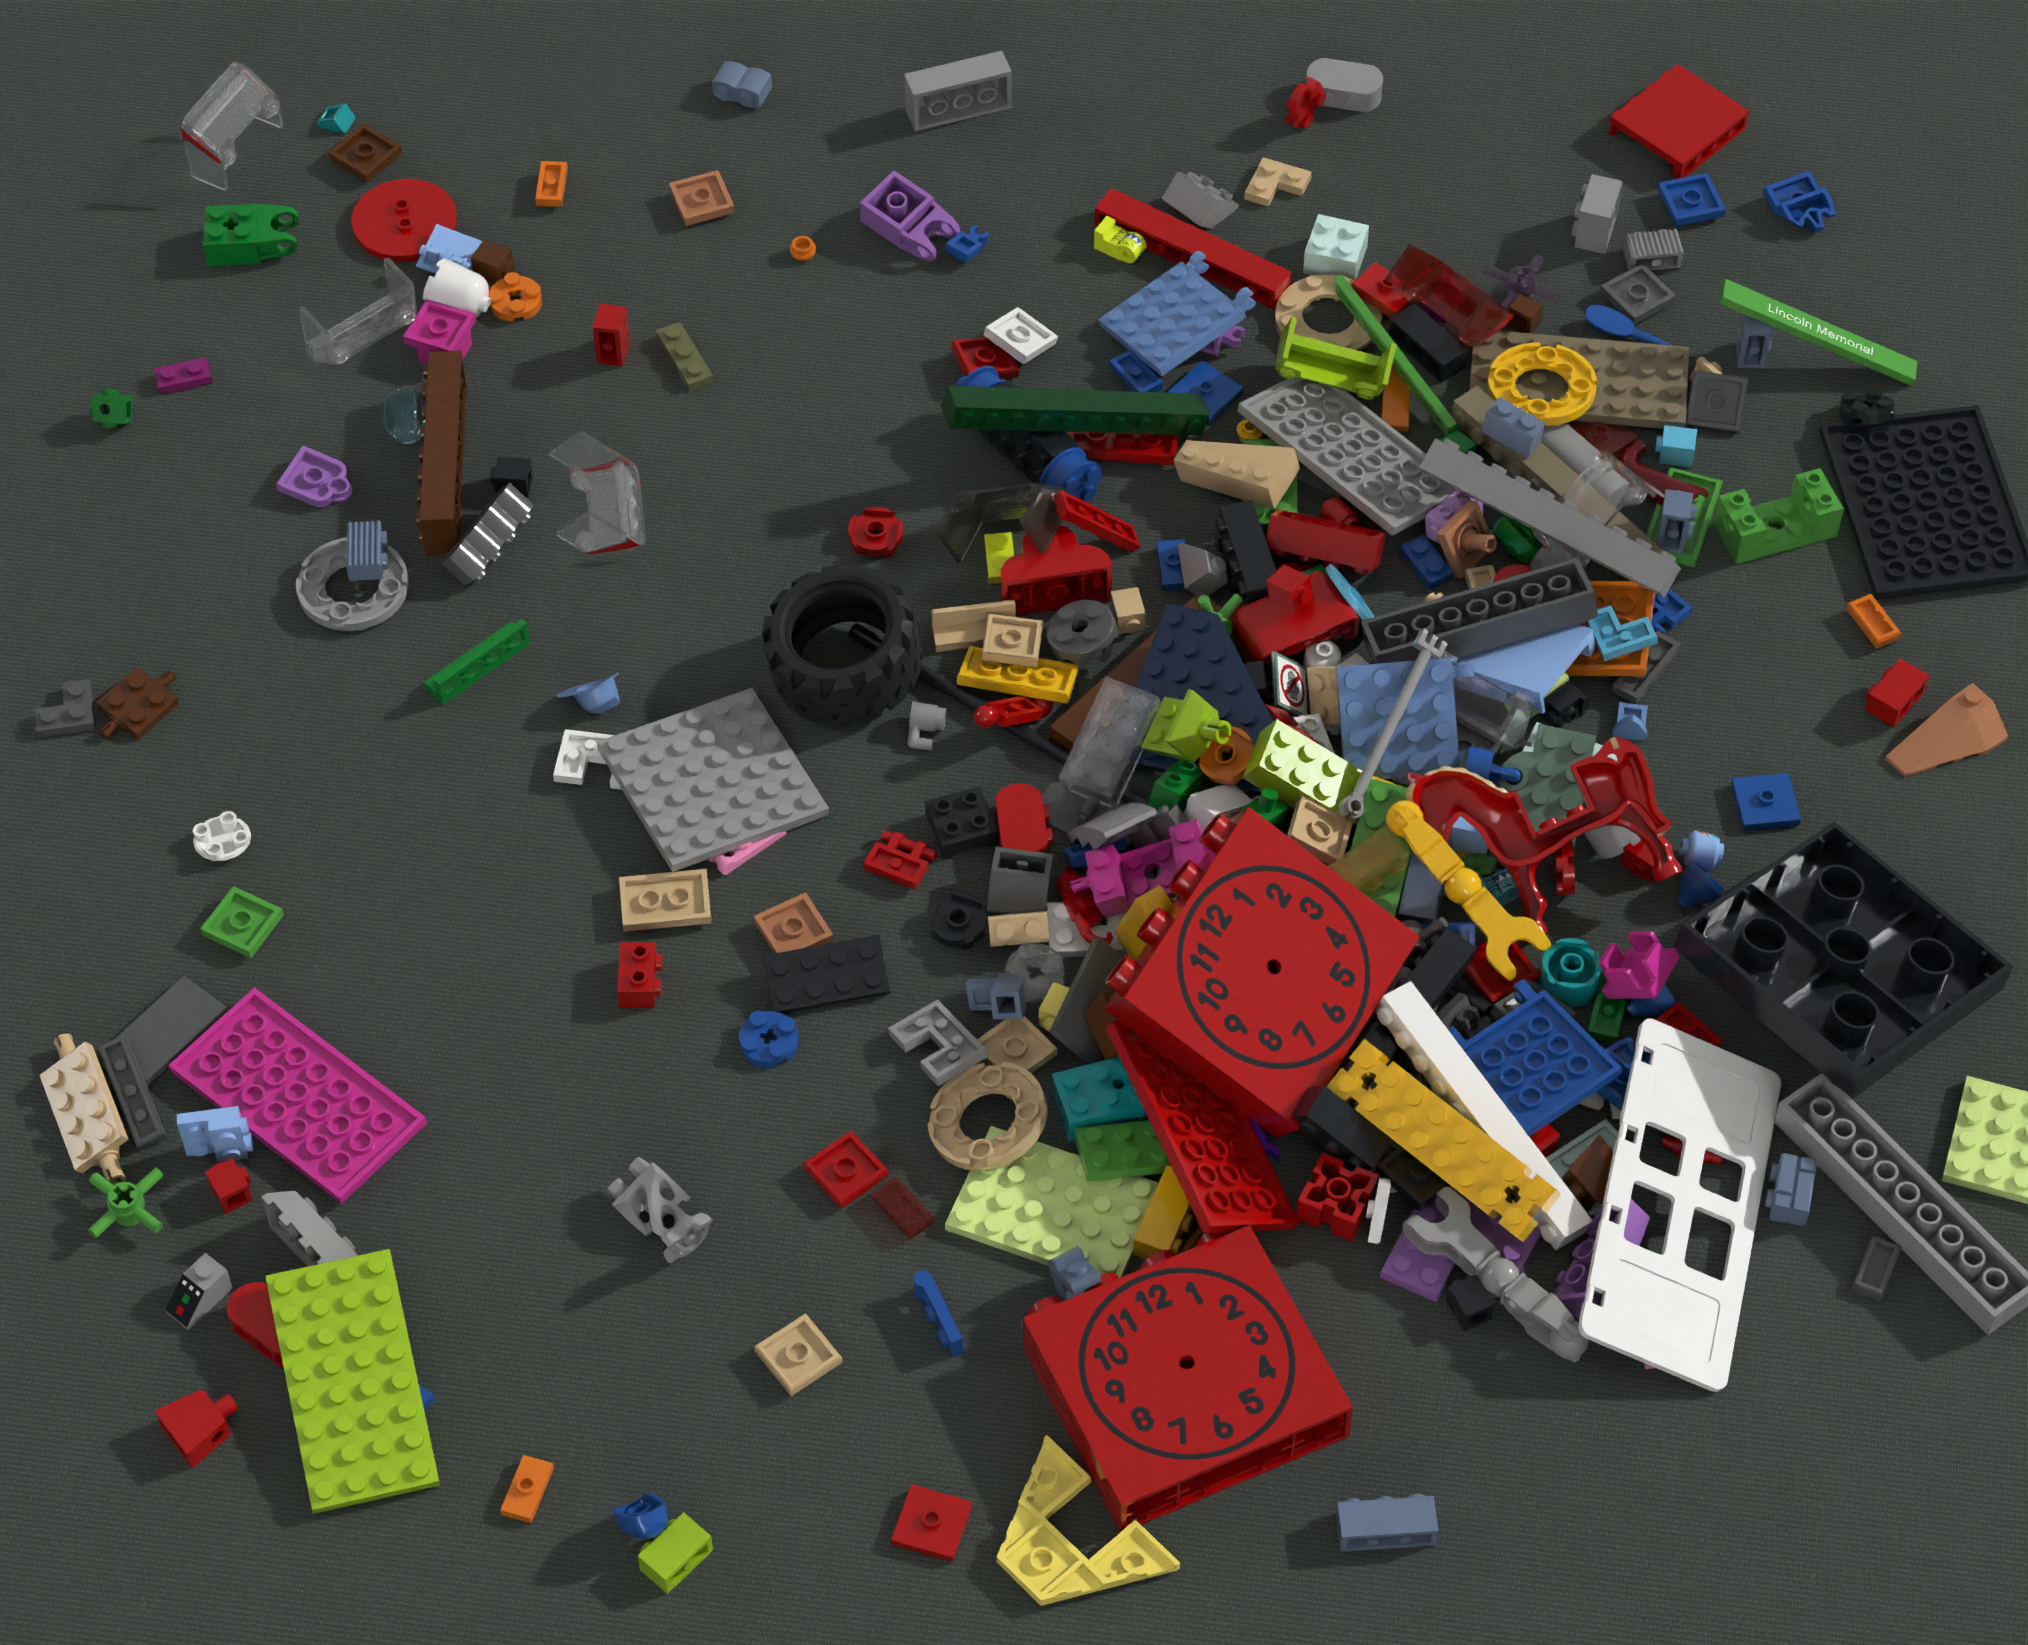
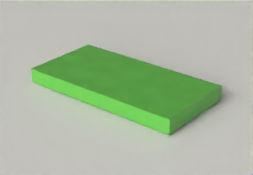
[1646,467,1723,568]

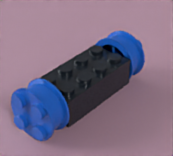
[955,366,1101,508]

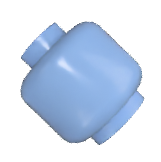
[1679,830,1724,871]

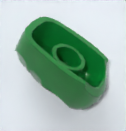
[1492,516,1550,565]

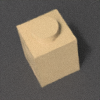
[1110,587,1145,634]

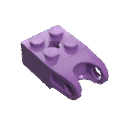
[860,170,960,262]

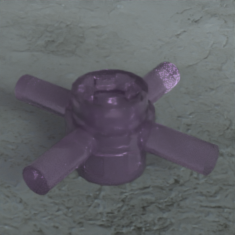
[1483,255,1559,314]

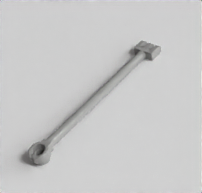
[1338,628,1447,821]

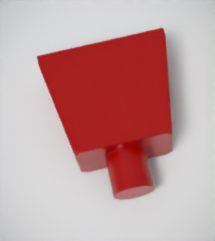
[155,1390,238,1469]

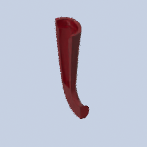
[1618,439,1709,506]

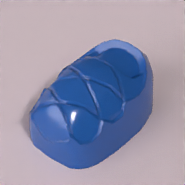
[611,1492,668,1539]

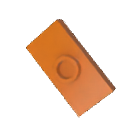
[1846,594,1902,649]
[500,1455,554,1523]

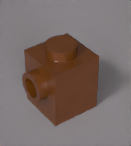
[471,240,515,283]

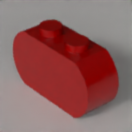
[995,784,1053,853]
[227,1282,283,1367]

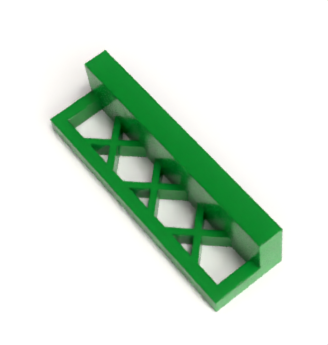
[424,619,530,705]

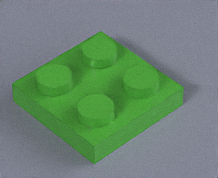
[200,886,284,958]

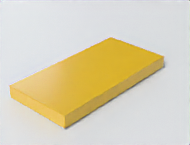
[957,646,1079,704]

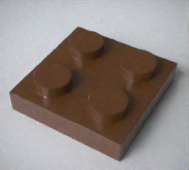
[328,123,402,183]

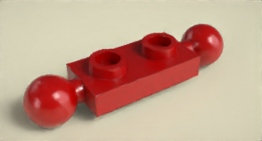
[973,696,1053,728]

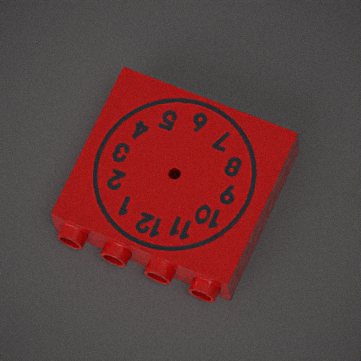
[1104,807,1420,1138]
[1023,1225,1353,1533]

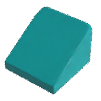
[316,103,356,134]

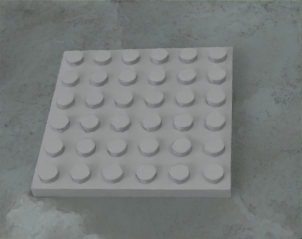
[597,688,829,872]

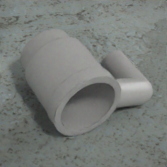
[907,701,947,751]

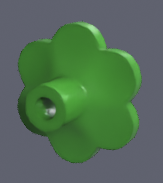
[1462,853,1495,879]

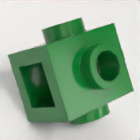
[89,388,133,428]

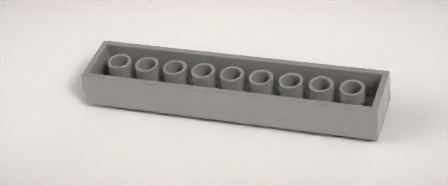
[1774,1073,2028,1335]

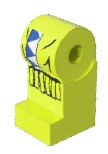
[1094,216,1147,263]

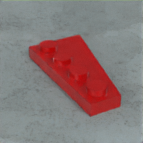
[1069,432,1179,466]

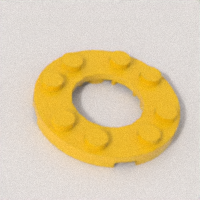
[1487,342,1597,426]

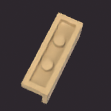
[931,600,1016,652]

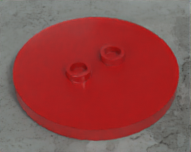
[351,179,457,262]

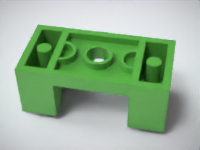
[1713,468,1844,564]

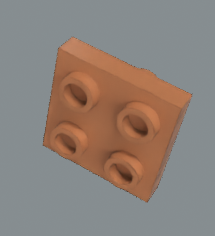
[1436,500,1497,579]

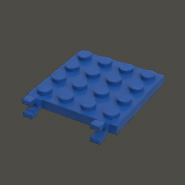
[1448,979,1622,1137]

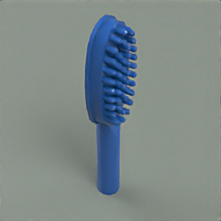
[1585,305,1673,346]

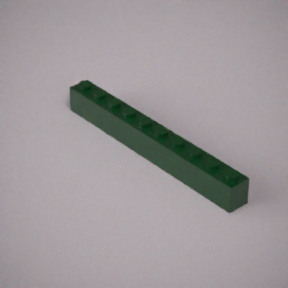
[941,386,1210,436]

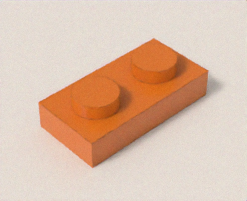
[535,161,568,207]

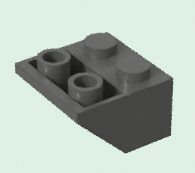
[986,847,1054,915]

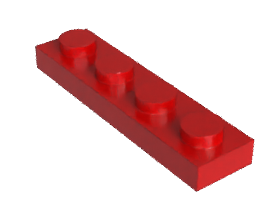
[1053,490,1141,553]

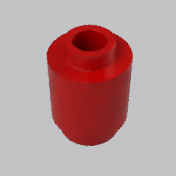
[1320,497,1360,526]

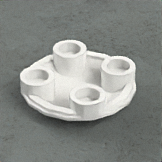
[193,811,251,861]

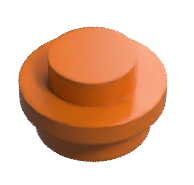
[790,236,816,260]

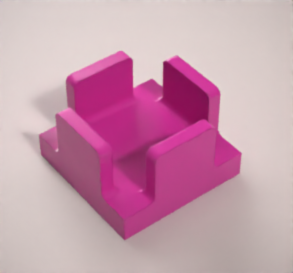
[403,299,476,363]
[1598,931,1680,999]

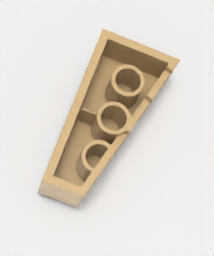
[1173,440,1300,509]

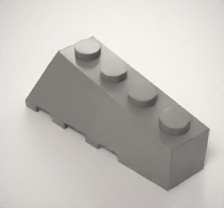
[261,1191,358,1267]

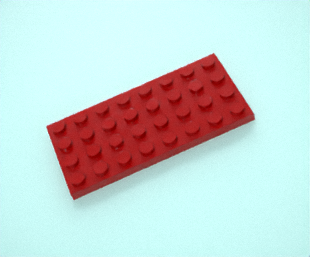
[1106,1021,1299,1233]

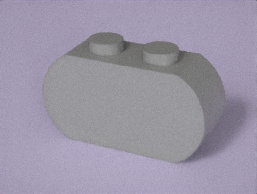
[1306,58,1383,112]

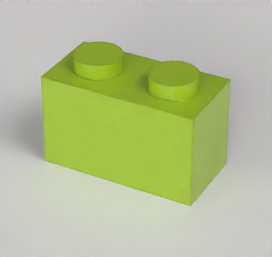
[638,1512,713,1594]

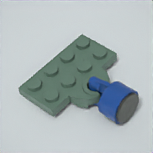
[1461,724,1596,849]

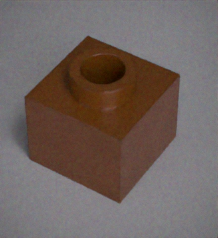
[1507,294,1543,334]

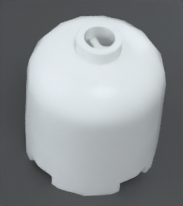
[423,258,491,318]

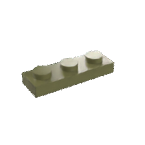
[656,322,714,392]

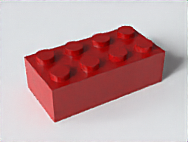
[1266,509,1387,574]

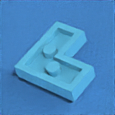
[1586,605,1658,662]

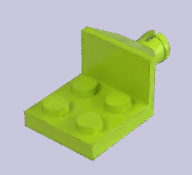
[1141,689,1232,762]

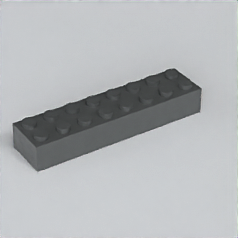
[1361,558,1598,664]

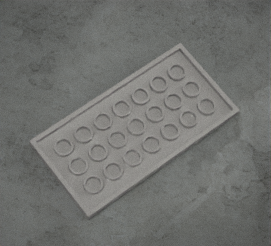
[1237,377,1456,536]

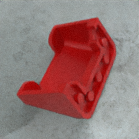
[1228,571,1360,675]

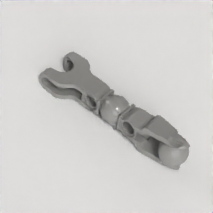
[1403,1187,1589,1362]

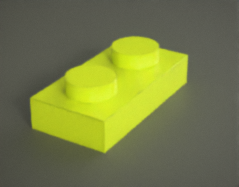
[984,532,1014,584]

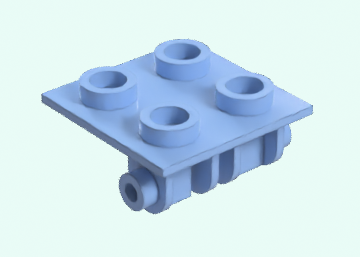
[416,224,483,274]

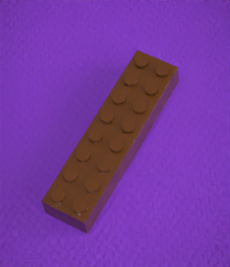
[415,351,467,555]

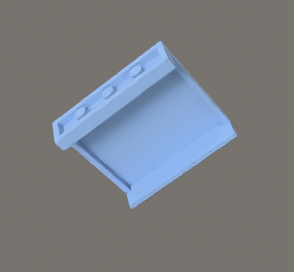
[1452,624,1596,714]

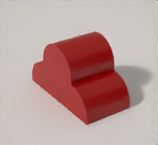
[1001,523,1113,616]

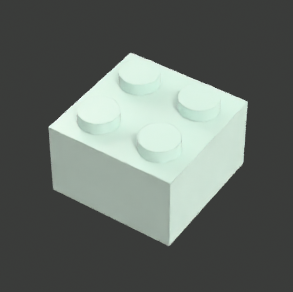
[1303,214,1369,280]

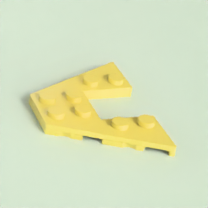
[997,1435,1180,1606]

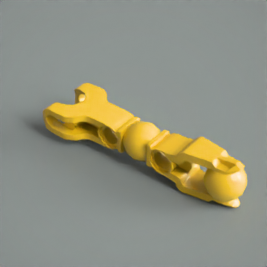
[1386,800,1551,981]

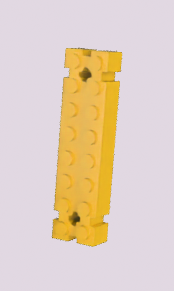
[1326,1039,1561,1242]

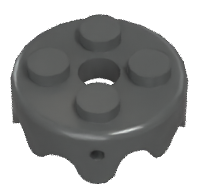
[1047,600,1119,667]

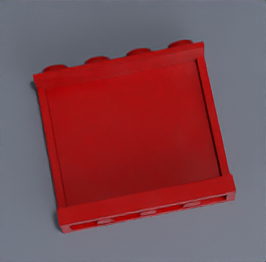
[1608,64,1749,179]

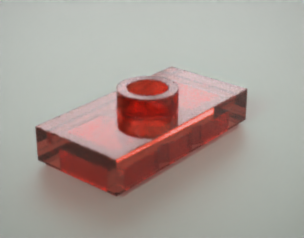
[872,1177,934,1240]

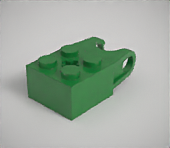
[203,204,299,266]

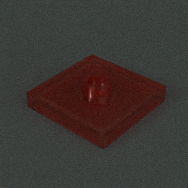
[1569,421,1638,461]

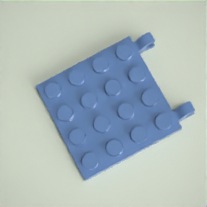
[1098,251,1256,376]
[1336,657,1474,779]

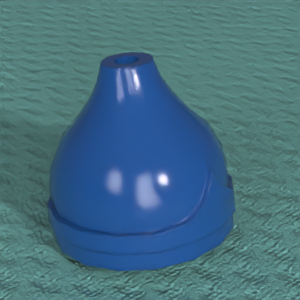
[1677,860,1725,909]
[1626,984,1676,1018]

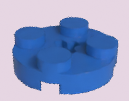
[738,1010,799,1068]

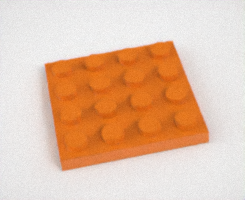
[1565,581,1655,676]

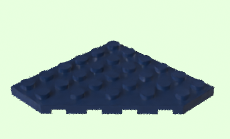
[1109,603,1274,795]

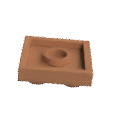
[669,170,735,226]
[754,892,834,953]

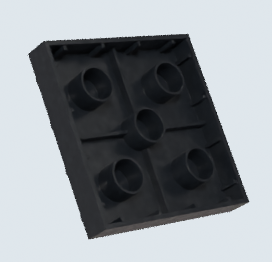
[1673,821,2014,1099]

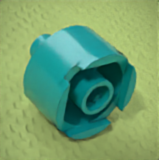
[1539,938,1602,1007]

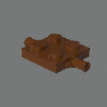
[96,667,179,740]

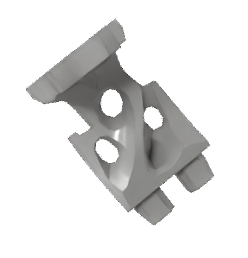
[608,1157,713,1264]

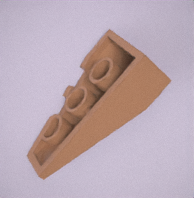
[1885,683,2008,778]

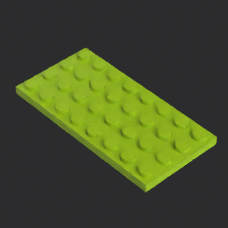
[266,1249,440,1514]

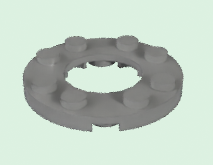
[296,537,409,631]

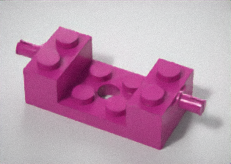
[1070,819,1209,918]

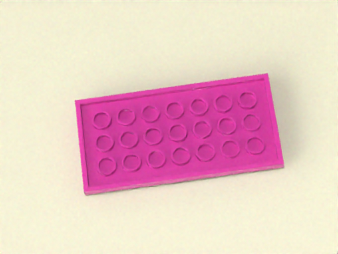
[168,987,427,1204]

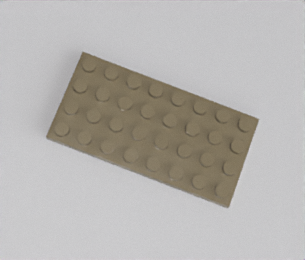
[1469,329,1689,429]

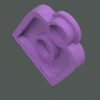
[276,446,352,507]

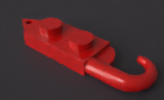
[1056,866,1113,944]

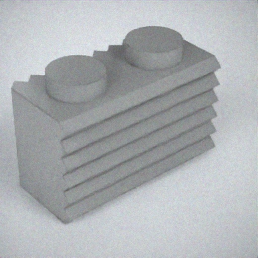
[1623,228,1684,271]

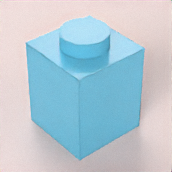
[1655,425,1697,468]

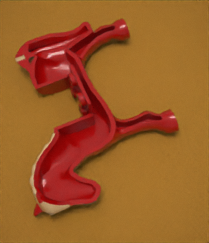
[1405,736,1683,944]

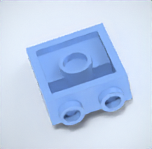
[177,1106,253,1162]

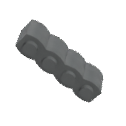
[441,483,533,586]

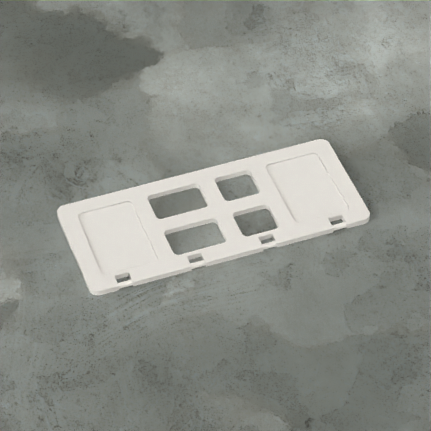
[1578,1019,1781,1392]

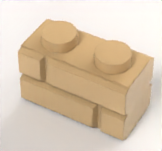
[988,911,1050,947]

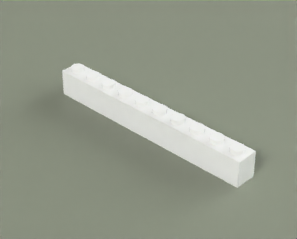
[1375,981,1593,1251]

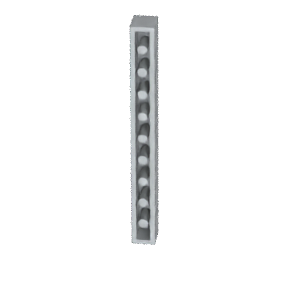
[1419,438,1681,598]

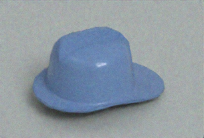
[556,672,620,714]

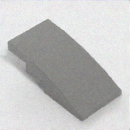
[1067,802,1157,850]

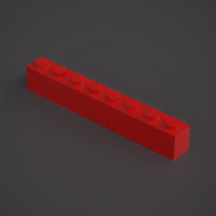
[1094,188,1291,310]

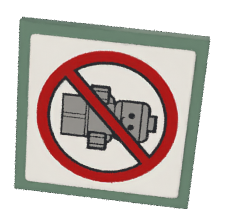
[1269,651,1309,717]

